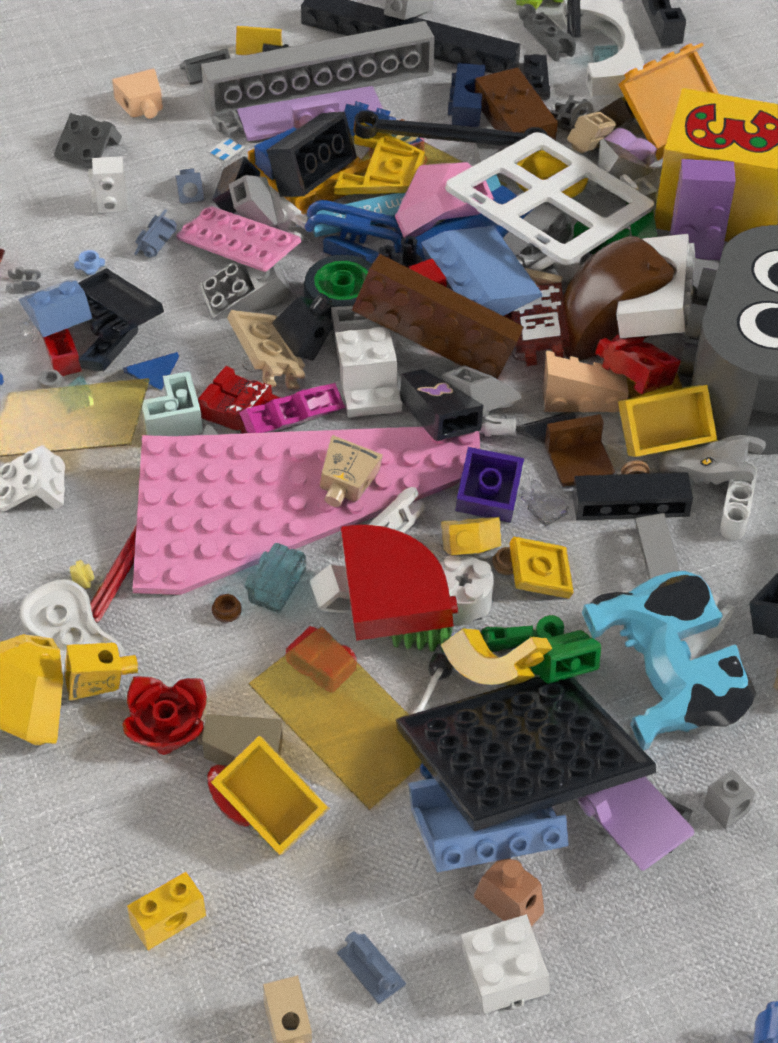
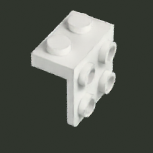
[0,445,65,512]

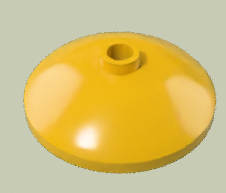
[516,150,588,198]

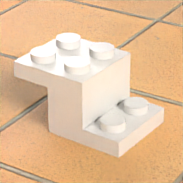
[335,327,402,418]

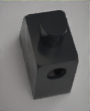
[272,293,333,361]

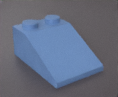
[19,280,93,337]

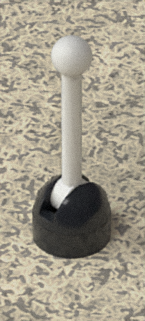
[412,653,454,714]

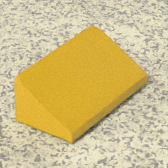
[236,26,283,55]

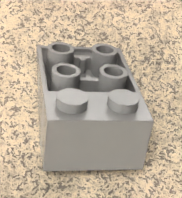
[199,261,292,320]

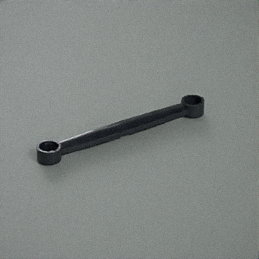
[353,110,548,152]

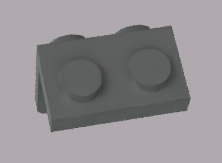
[54,113,122,169]

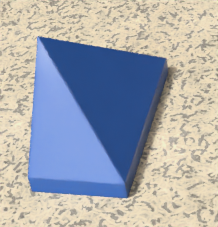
[123,352,179,390]

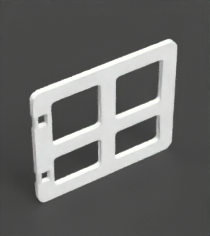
[445,132,654,265]

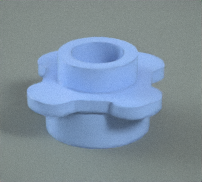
[74,250,105,275]

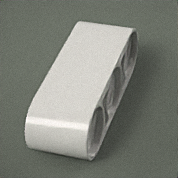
[720,461,757,541]

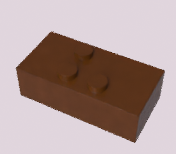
[475,67,558,141]

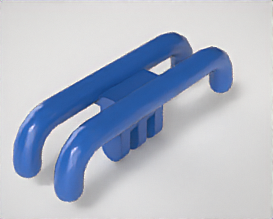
[305,200,403,253]

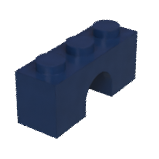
[448,63,485,127]

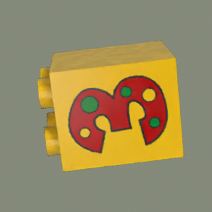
[655,88,778,242]

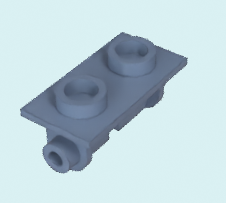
[134,209,177,258]
[337,931,406,1004]

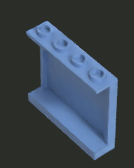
[408,778,568,873]

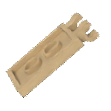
[227,310,305,389]

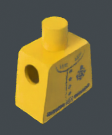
[64,643,138,700]

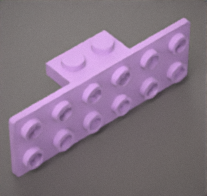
[237,86,383,141]
[577,777,694,871]

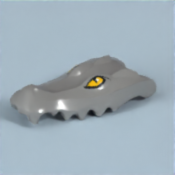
[658,435,766,485]

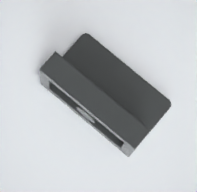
[180,48,230,84]

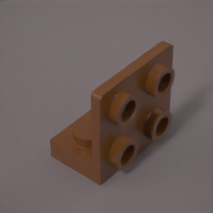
[545,414,615,487]

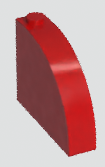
[341,525,458,641]

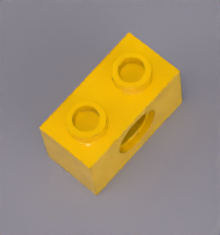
[127,872,206,950]

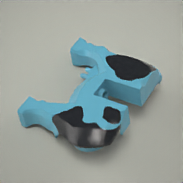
[582,571,756,750]

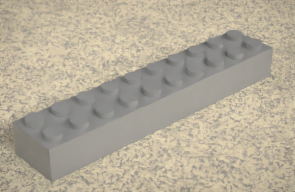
[201,21,434,119]

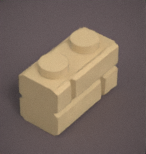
[567,112,616,153]

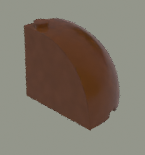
[558,236,674,361]

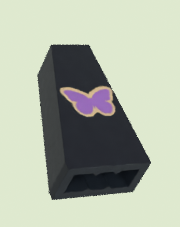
[400,369,484,441]

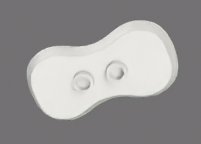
[19,579,126,689]

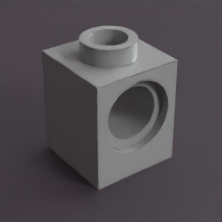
[703,769,755,829]

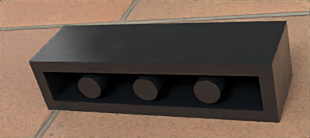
[572,472,693,520]

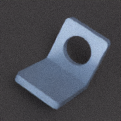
[175,168,204,204]

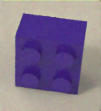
[455,447,524,523]

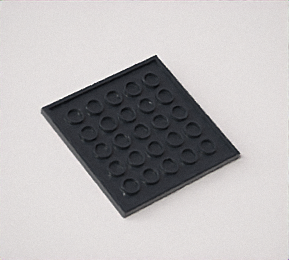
[396,676,656,831]

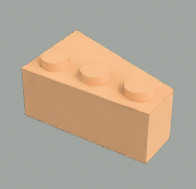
[543,350,629,412]

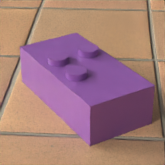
[670,159,735,260]

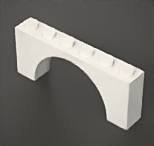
[562,0,644,97]
[617,234,695,338]

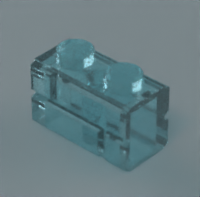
[245,543,306,613]

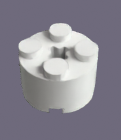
[441,555,494,625]

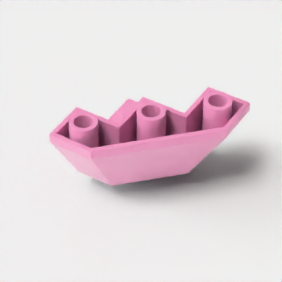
[395,162,494,238]

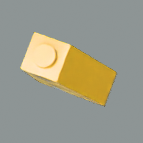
[441,517,501,555]

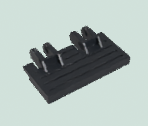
[78,268,164,342]

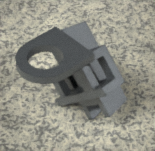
[551,95,594,132]

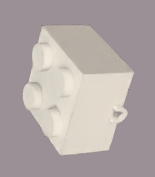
[461,914,550,1014]

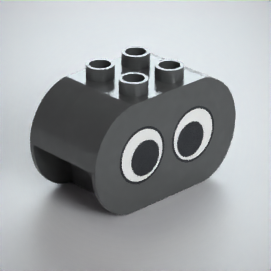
[678,225,778,455]

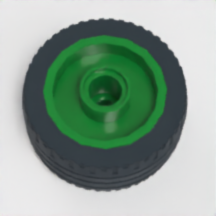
[304,254,372,331]

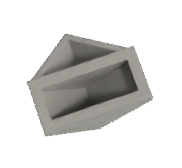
[596,139,654,192]

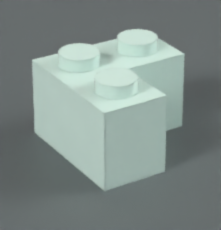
[140,371,203,436]

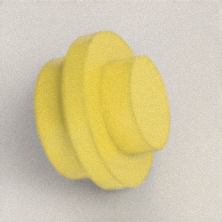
[70,560,94,589]

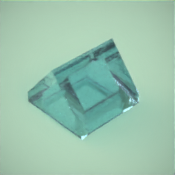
[592,45,618,63]

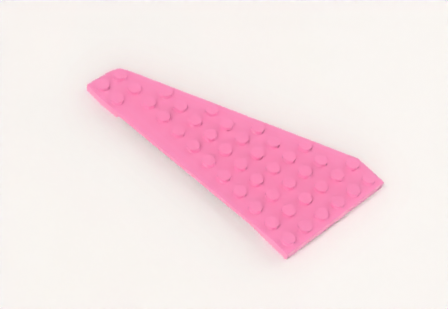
[133,427,480,595]

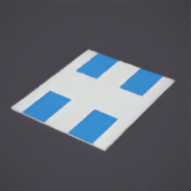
[208,138,245,162]

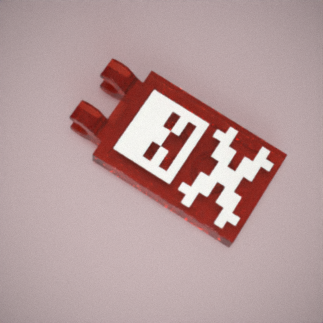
[512,283,570,366]

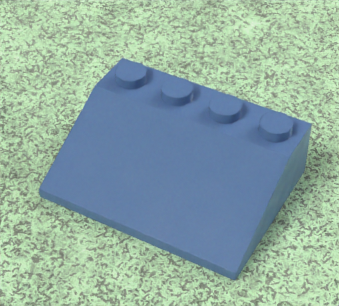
[421,226,542,316]

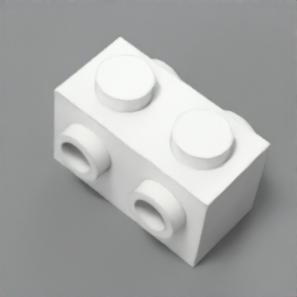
[88,156,128,213]

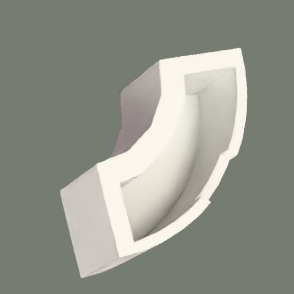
[310,564,351,613]

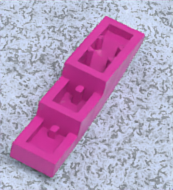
[239,383,345,433]

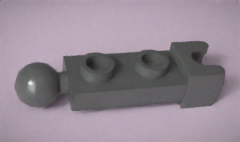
[519,4,576,62]

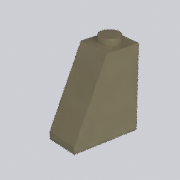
[198,714,283,766]

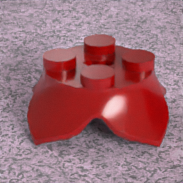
[122,676,207,755]

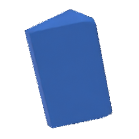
[323,235,379,263]

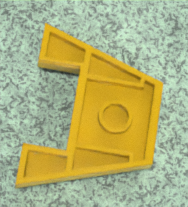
[334,123,425,195]

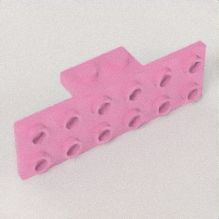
[176,206,301,272]

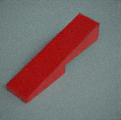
[42,328,82,376]

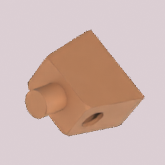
[474,858,544,927]

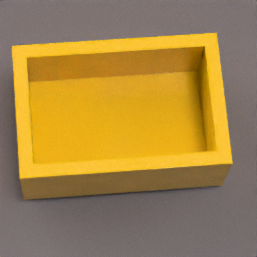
[618,385,717,457]
[211,736,330,855]

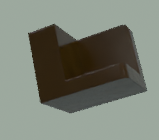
[597,97,636,130]

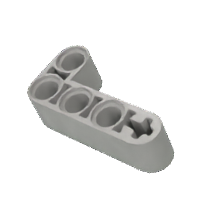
[503,202,572,255]

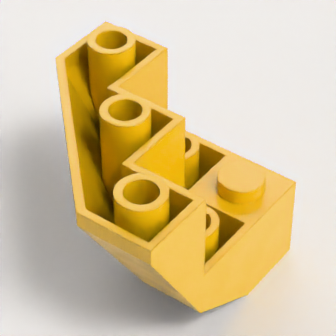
[0,634,63,745]

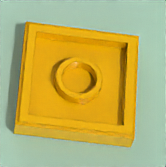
[509,536,574,599]

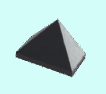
[516,412,576,445]

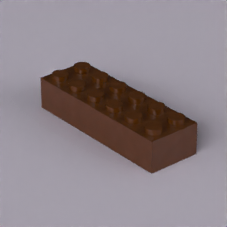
[352,254,524,380]

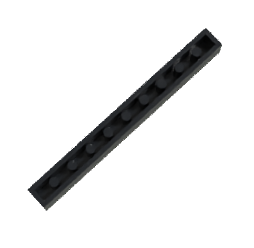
[301,0,521,74]

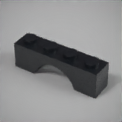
[641,0,686,46]

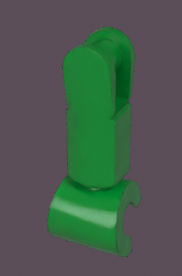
[480,615,564,652]

